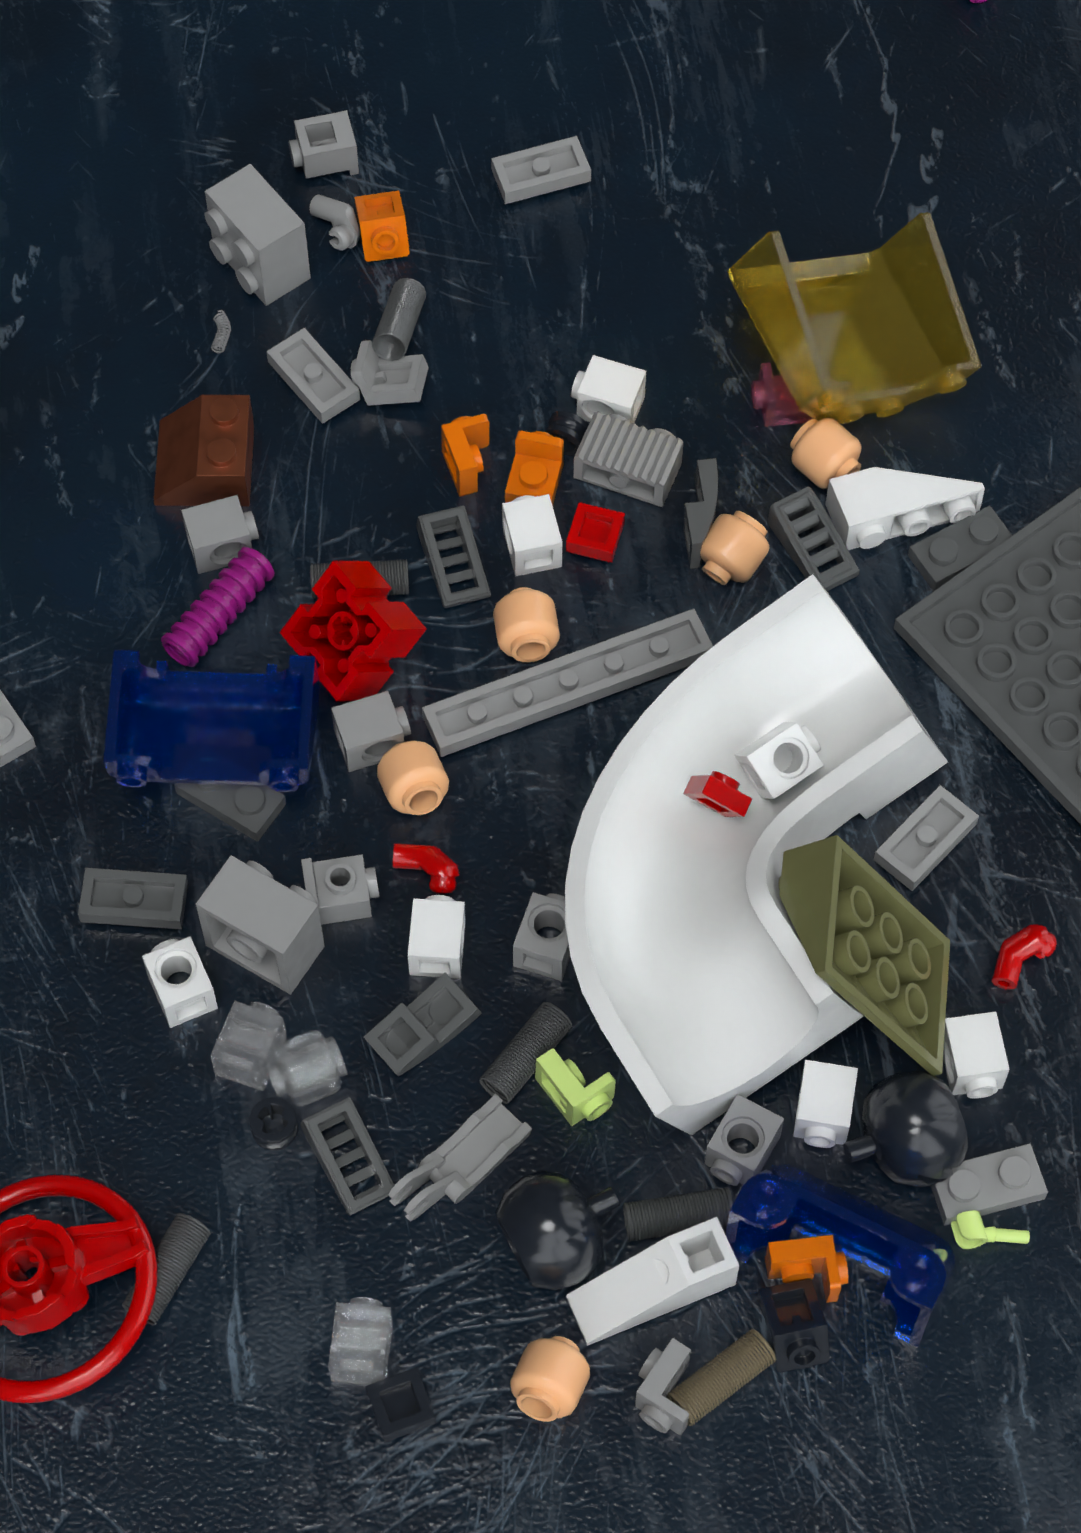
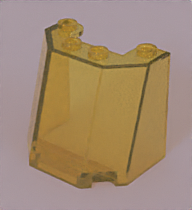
[728,212,982,424]

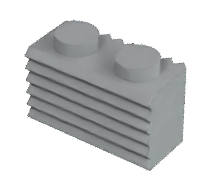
[573,411,683,507]

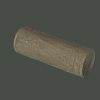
[667,1329,776,1426]

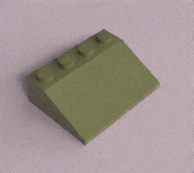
[778,835,950,1076]

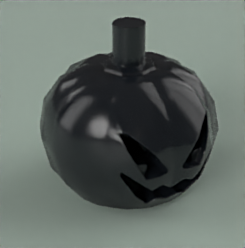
[843,1071,968,1188]
[495,1171,620,1291]

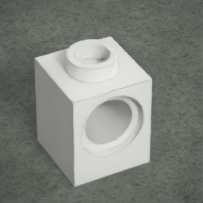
[571,355,646,423]
[502,494,562,576]
[734,722,823,799]
[408,895,466,979]
[142,936,218,1028]
[943,1011,1010,1099]
[793,1060,858,1148]

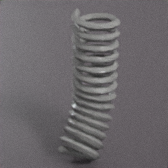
[211,310,231,353]

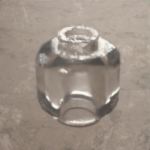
[266,1030,348,1107]

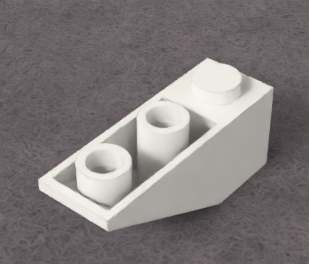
[825,467,985,550]
[566,1217,739,1346]

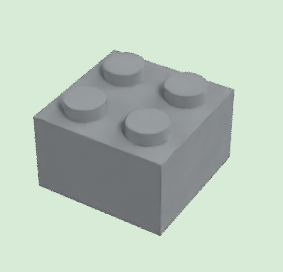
[205,164,311,306]
[196,855,325,995]

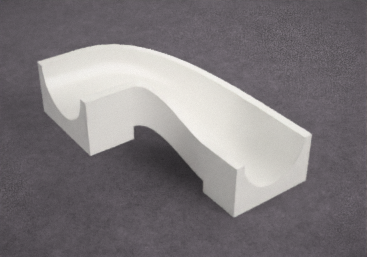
[565,574,948,1135]

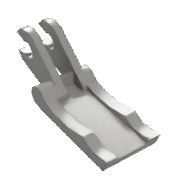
[388,1093,532,1222]

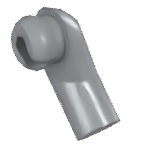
[309,194,361,250]

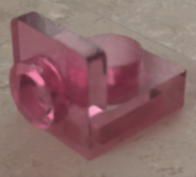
[751,362,822,427]

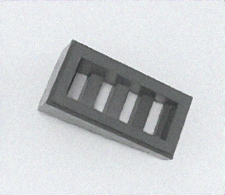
[768,487,860,591]
[416,505,491,609]
[300,1097,395,1216]

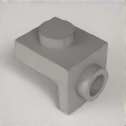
[351,340,429,406]
[635,1338,691,1435]

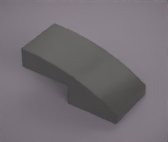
[683,458,718,569]
[364,972,482,1077]

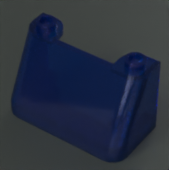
[103,650,320,792]
[726,1164,956,1348]

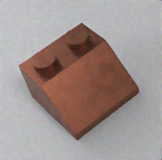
[154,395,254,506]

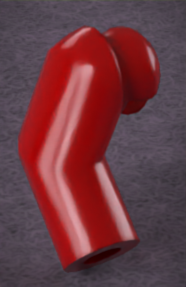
[393,843,459,893]
[992,924,1057,990]

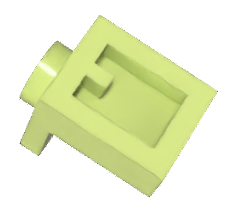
[535,1048,616,1126]

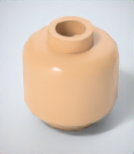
[790,418,862,489]
[700,511,770,585]
[493,587,560,663]
[377,741,449,815]
[510,1336,590,1422]

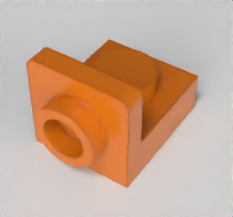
[354,190,410,262]
[441,414,490,497]
[505,431,564,506]
[765,1235,848,1303]

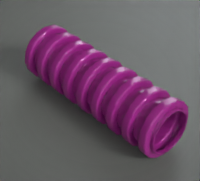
[161,547,274,667]

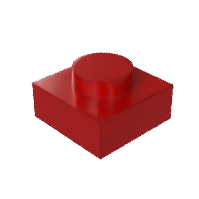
[566,502,625,563]
[683,771,752,817]

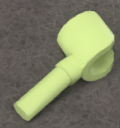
[951,1210,1030,1249]

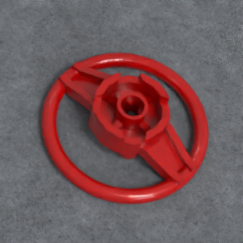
[0,1175,157,1403]

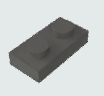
[908,505,1012,592]
[174,748,286,842]
[78,868,188,929]

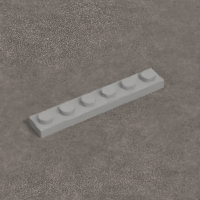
[422,609,713,757]

